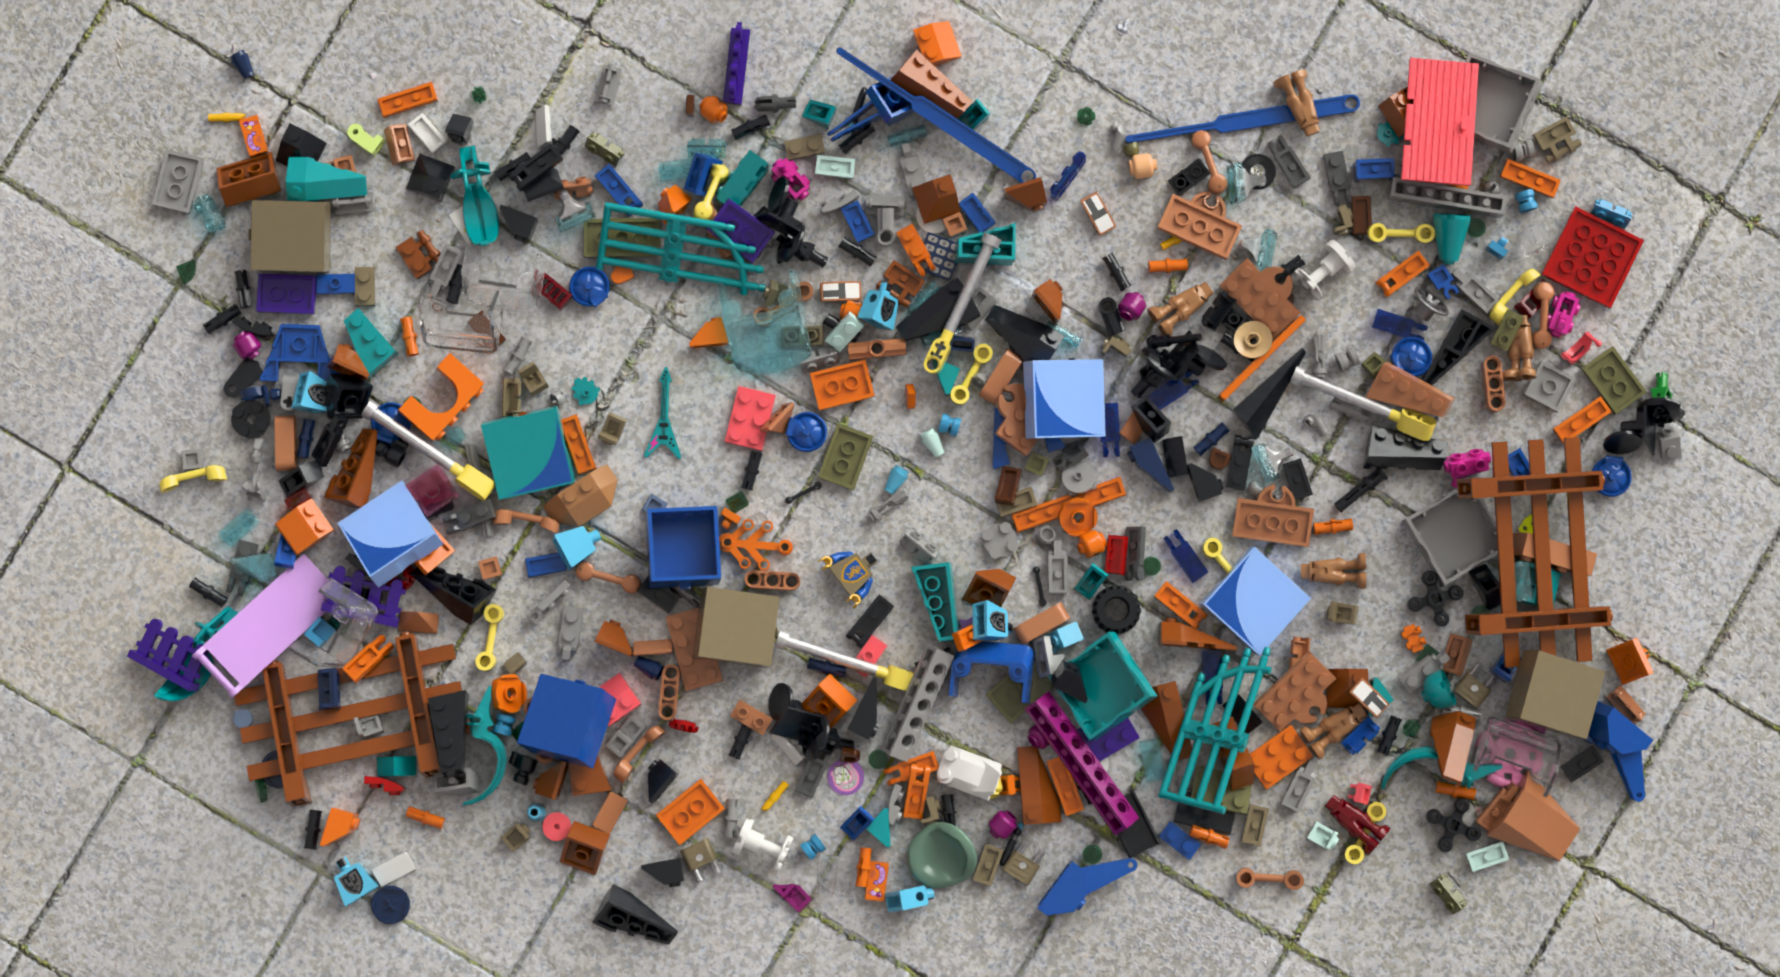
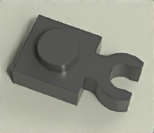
[1052,440,1089,472]

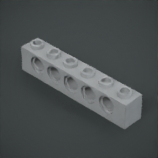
[1387,177,1507,218]
[880,644,954,762]

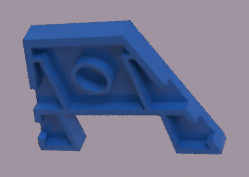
[260,324,330,382]
[993,408,1065,469]

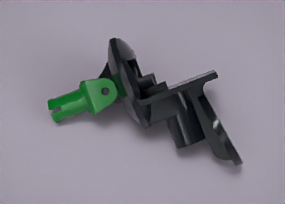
[1603,372,1685,456]

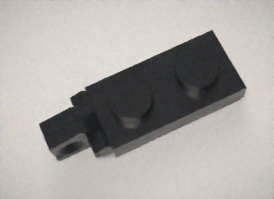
[311,415,348,467]

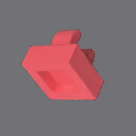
[1348,782,1372,805]

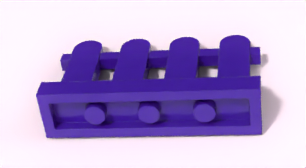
[723,22,750,106]
[321,566,406,628]
[127,619,210,691]

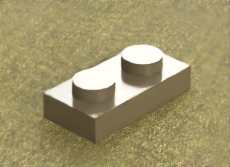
[784,134,825,161]
[355,267,375,306]
[996,487,1038,518]
[1241,804,1269,846]
[972,843,1004,887]

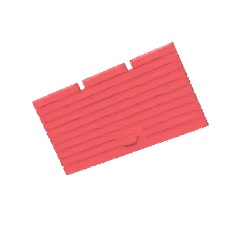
[1401,58,1479,186]

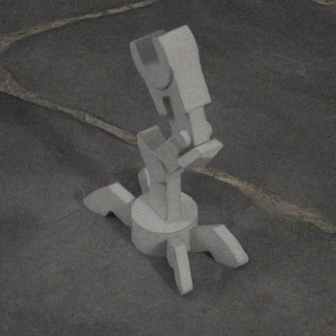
[242,438,266,501]

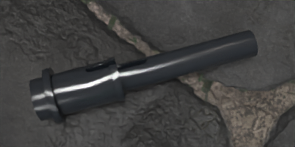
[1147,333,1202,349]

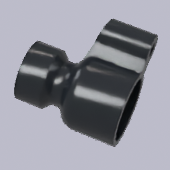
[375,438,409,468]
[509,751,538,786]

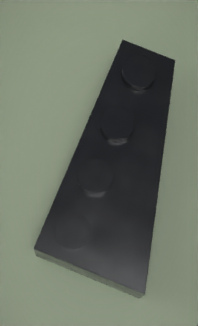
[1363,425,1448,470]

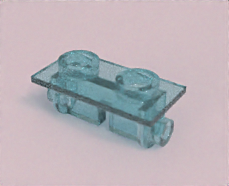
[687,138,726,159]
[658,158,693,181]
[194,194,226,235]
[218,507,260,547]
[1514,561,1533,602]

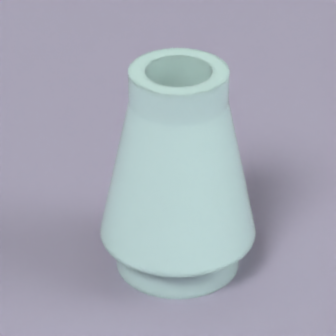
[920,428,945,458]

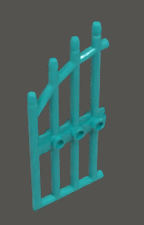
[596,202,766,295]
[1158,647,1272,814]

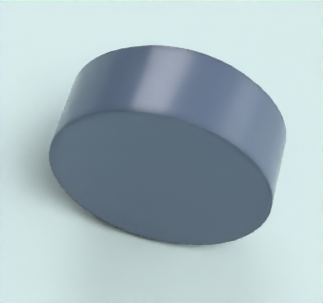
[233,709,254,728]

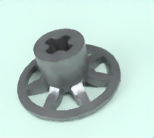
[1413,288,1449,321]

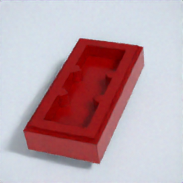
[1104,535,1129,575]

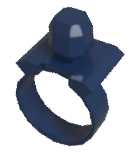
[239,385,281,407]

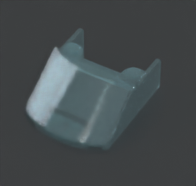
[718,269,812,374]

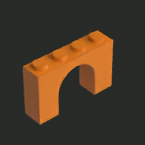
[397,353,484,442]

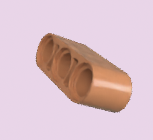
[979,349,1023,405]
[1481,356,1506,413]
[274,415,297,471]
[744,570,801,591]
[1013,602,1071,645]
[658,664,681,721]

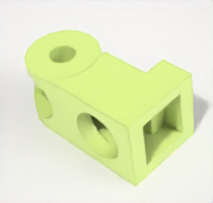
[347,124,386,157]

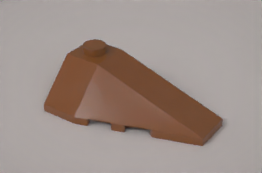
[324,428,378,508]
[1158,618,1237,651]
[1141,681,1192,760]
[1429,711,1476,784]
[1017,746,1062,825]

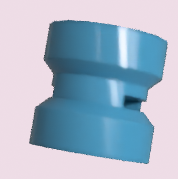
[1515,189,1538,213]
[938,413,962,437]
[492,713,516,737]
[800,834,826,860]

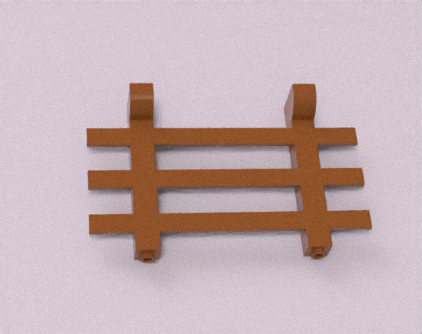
[1457,437,1613,667]
[234,632,471,807]

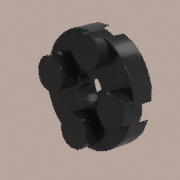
[231,400,271,439]

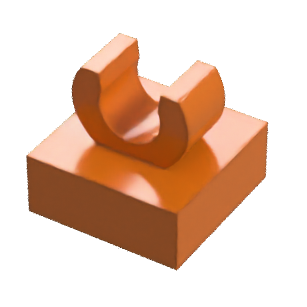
[721,508,742,530]
[999,775,1021,795]

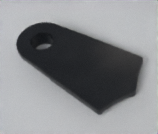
[223,358,263,397]

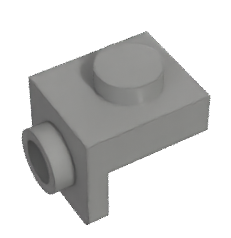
[1656,429,1682,461]
[352,715,384,740]

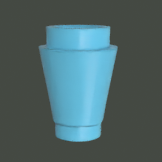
[884,465,909,494]
[526,803,546,822]

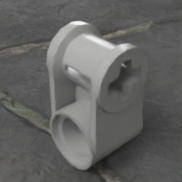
[280,375,299,414]

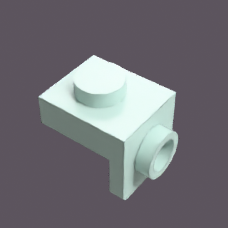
[1307,821,1339,850]

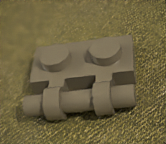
[1532,117,1582,163]

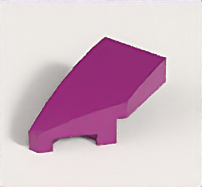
[772,884,813,913]

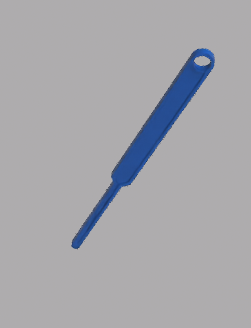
[836,47,1036,183]
[1125,94,1360,143]

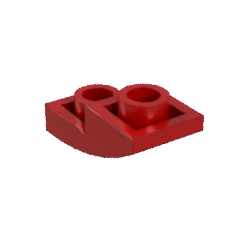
[364,776,406,795]

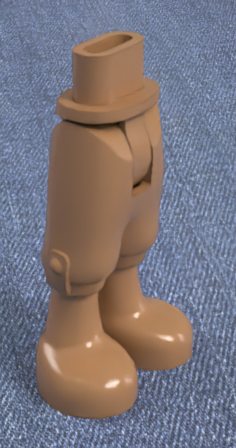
[1273,69,1320,137]
[1147,282,1214,336]
[1502,315,1536,381]
[1301,553,1366,589]
[1300,703,1367,760]

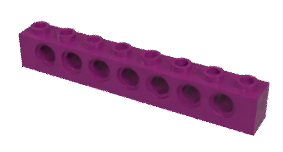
[1025,691,1139,835]

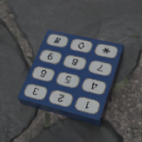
[915,232,957,282]

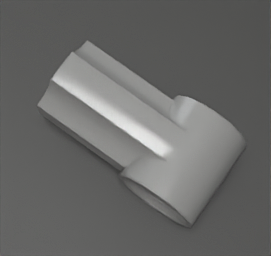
[877,208,894,246]

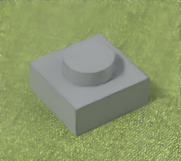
[181,449,204,470]

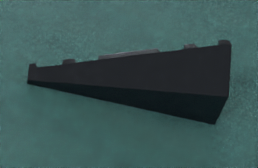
[1422,309,1496,385]
[1232,348,1306,439]

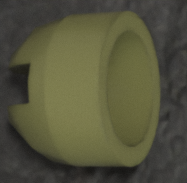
[1123,142,1139,157]

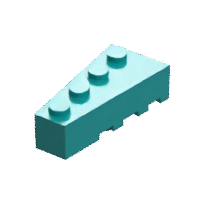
[911,562,959,642]

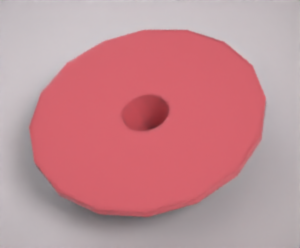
[542,812,571,841]

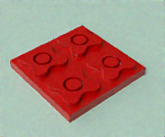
[1541,206,1644,309]

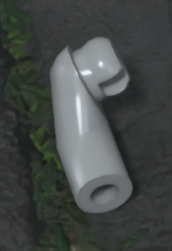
[1110,122,1124,151]
[1303,415,1329,437]
[1249,481,1276,499]

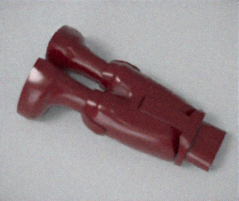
[1324,795,1391,856]

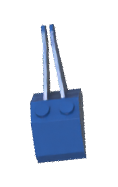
[827,77,915,142]
[1589,702,1653,802]
[1036,858,1137,916]

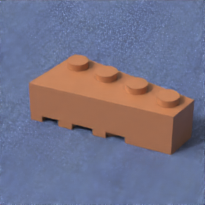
[1366,362,1455,417]
[1513,533,1597,576]

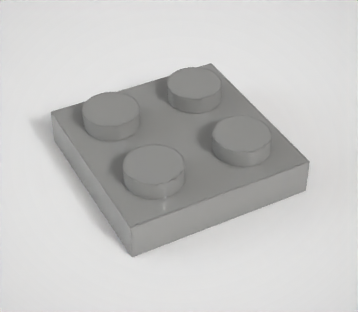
[1523,361,1576,413]

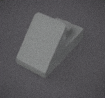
[1033,636,1065,679]

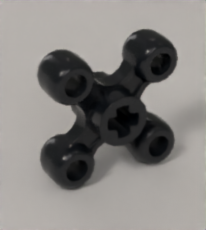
[1407,571,1464,627]
[1426,798,1481,852]

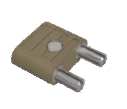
[1453,664,1497,709]
[680,838,721,883]
[1002,840,1045,885]

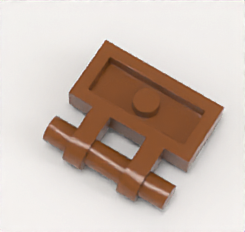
[396,230,441,280]
[876,260,925,308]

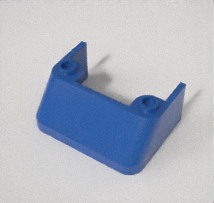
[949,641,1034,704]

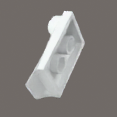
[937,746,1003,801]

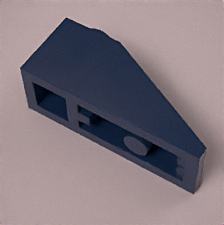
[1127,437,1174,493]

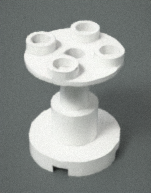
[1294,240,1356,301]
[732,817,793,873]

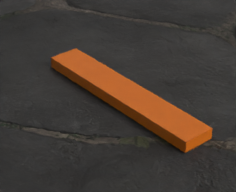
[1218,315,1306,402]
[1011,477,1126,533]

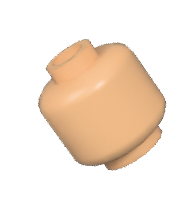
[1129,153,1157,179]

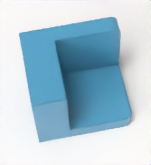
[304,617,336,648]

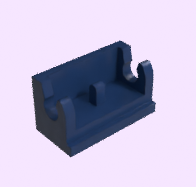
[317,668,341,711]

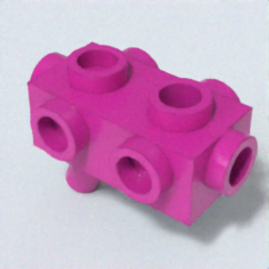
[771,158,810,201]
[1547,291,1581,338]
[1443,449,1491,487]

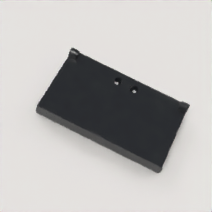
[1174,789,1235,835]
[1117,790,1161,858]

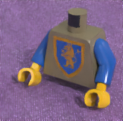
[818,551,877,608]

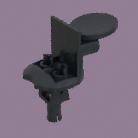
[755,176,828,268]
[1131,330,1227,398]
[769,683,854,761]

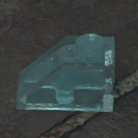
[230,553,276,582]

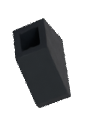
[445,113,474,145]

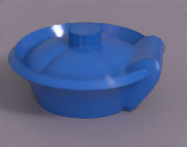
[569,267,610,308]
[1390,337,1432,377]
[371,402,411,444]
[785,412,827,452]
[1592,455,1632,497]

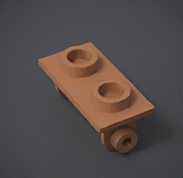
[554,177,593,201]
[1288,636,1311,670]
[1606,685,1646,724]
[730,699,773,735]

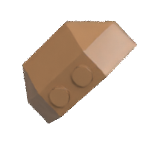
[543,464,618,527]

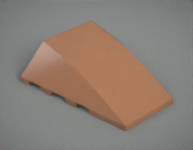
[1486,770,1580,861]

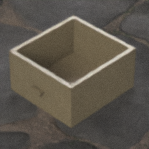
[248,200,331,272]
[693,587,780,668]
[1505,650,1605,739]

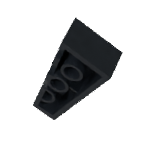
[428,690,469,777]

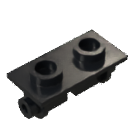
[1201,290,1237,331]

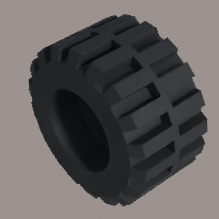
[1092,585,1141,634]

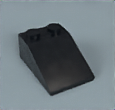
[847,676,879,740]

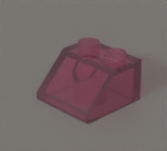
[405,464,459,517]

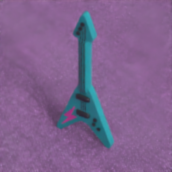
[644,367,681,459]

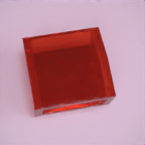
[284,487,313,511]

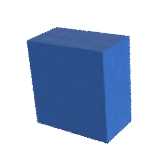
[645,506,721,590]
[517,674,616,769]

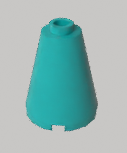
[1433,213,1471,265]

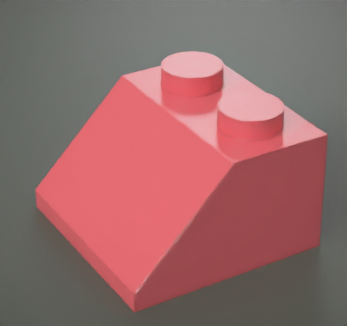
[599,673,642,727]

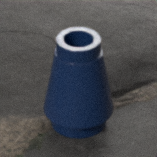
[230,50,255,80]
[634,656,664,680]

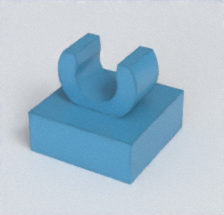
[1485,236,1508,260]

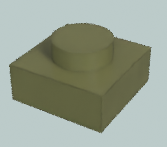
[1024,452,1049,477]

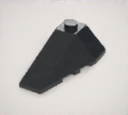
[896,278,981,342]
[985,305,1065,362]
[411,567,496,625]
[592,884,678,944]

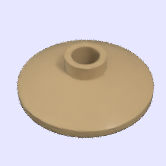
[1234,321,1272,359]

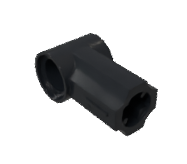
[1098,297,1125,336]

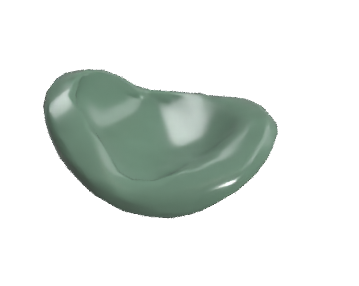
[907,822,977,889]

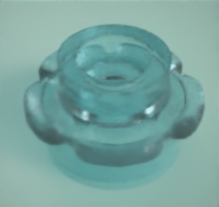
[446,426,465,445]

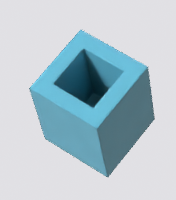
[1050,622,1084,651]

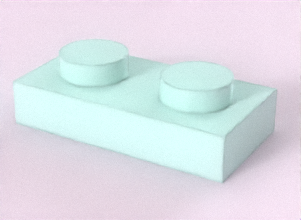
[815,155,855,179]
[825,312,864,352]
[1465,841,1509,872]

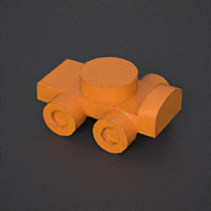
[1401,624,1426,653]

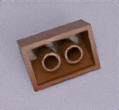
[216,152,281,207]

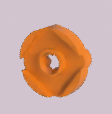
[1058,498,1098,537]
[491,674,527,713]

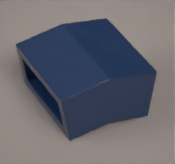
[950,336,975,352]

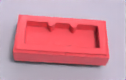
[855,635,887,678]

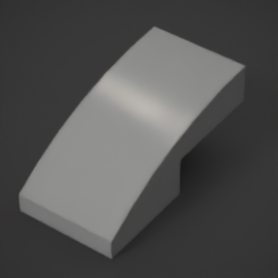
[605,714,647,758]

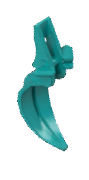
[450,145,499,247]
[154,606,238,701]
[463,686,507,805]
[1381,746,1503,789]

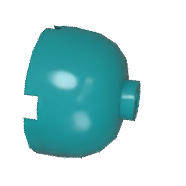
[1421,669,1457,709]

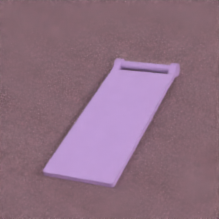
[192,554,331,698]

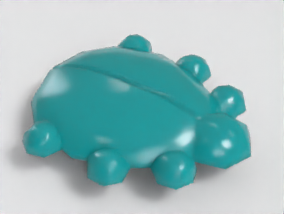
[1377,121,1404,147]
[571,377,600,406]

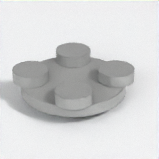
[1061,461,1097,497]
[982,522,1019,559]

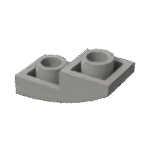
[821,189,859,215]
[889,784,904,825]

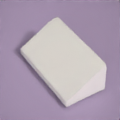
[535,105,552,148]
[771,734,805,765]
[372,852,416,887]

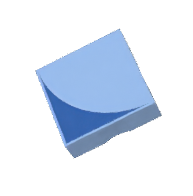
[1023,359,1105,439]
[338,481,443,587]
[1199,546,1311,656]

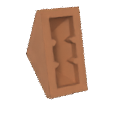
[759,402,794,434]
[399,611,439,633]

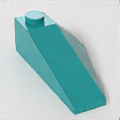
[285,157,368,201]

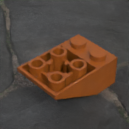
[1378,87,1413,138]

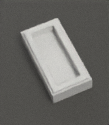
[408,113,447,154]

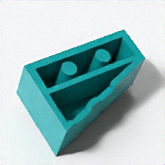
[716,150,769,206]
[955,223,1016,266]
[344,308,398,379]

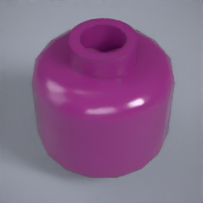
[1118,292,1146,321]
[233,331,261,360]
[1027,724,1050,749]
[988,810,1017,839]

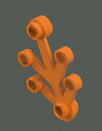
[719,519,793,571]

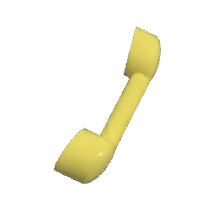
[693,164,729,220]
[1367,223,1435,243]
[1489,269,1541,326]
[950,344,993,405]
[159,465,227,493]
[1202,538,1232,574]
[475,604,504,671]
[1345,802,1386,865]

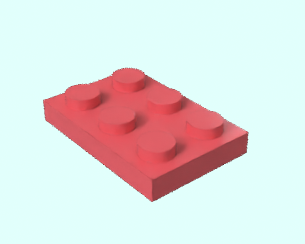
[725,386,776,451]

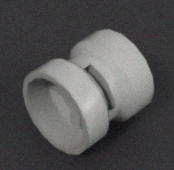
[1512,139,1535,162]
[1334,347,1360,372]

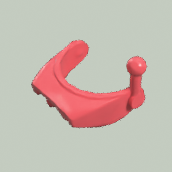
[1560,332,1602,364]

